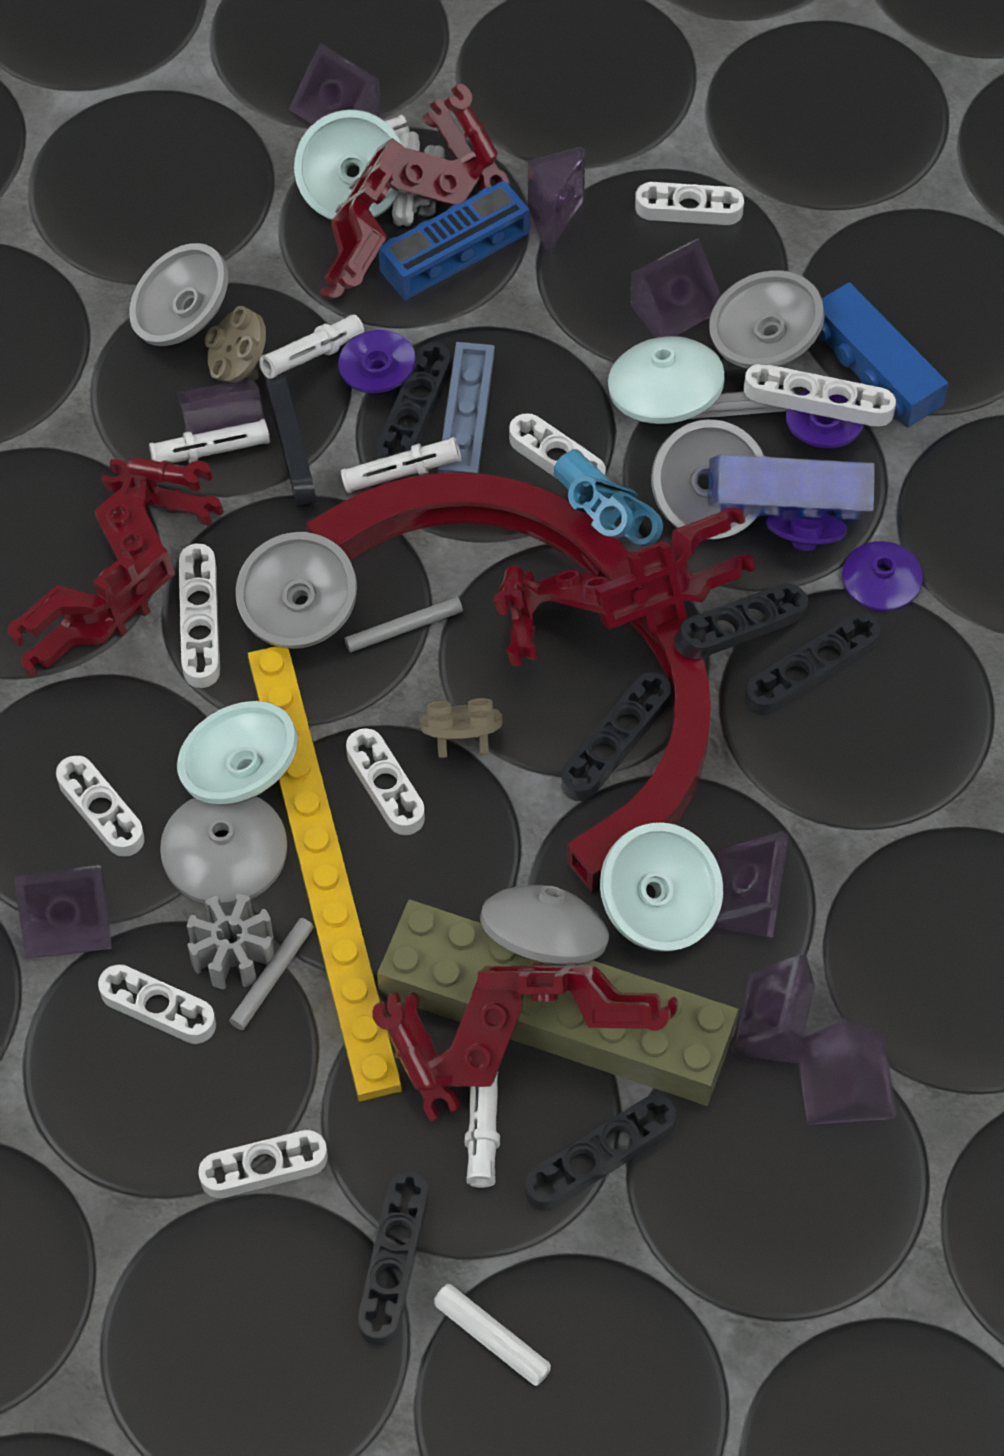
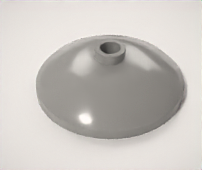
[129,243,228,346]
[709,271,824,368]
[651,420,769,540]
[236,532,357,649]
[160,796,287,906]
[480,885,609,964]

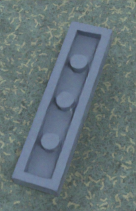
[438,342,495,474]

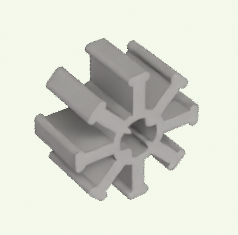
[187,894,274,989]

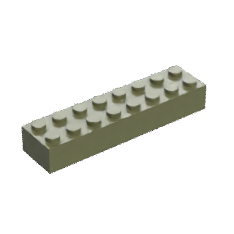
[377,899,739,1106]

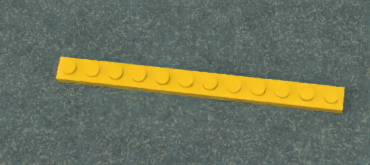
[248,646,402,1102]

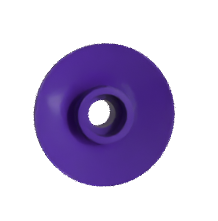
[338,330,416,393]
[786,389,864,448]
[767,509,847,551]
[842,541,923,611]

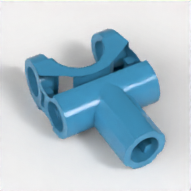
[553,449,663,546]

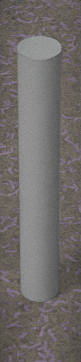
[344,597,463,653]
[229,918,314,1030]

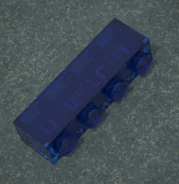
[708,455,875,521]

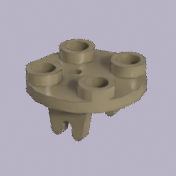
[205,306,266,383]
[419,698,503,758]

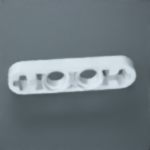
[744,364,896,427]
[179,543,220,688]

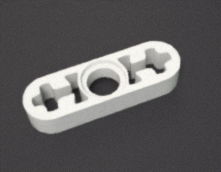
[635,182,744,225]
[509,414,606,478]
[346,728,425,835]
[56,756,144,856]
[98,965,216,1044]
[199,1130,328,1198]

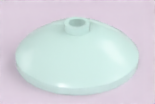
[294,110,402,220]
[608,336,725,424]
[177,701,298,804]
[600,823,723,952]

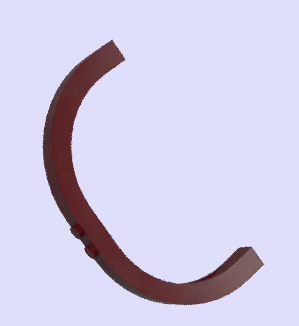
[306,473,711,893]

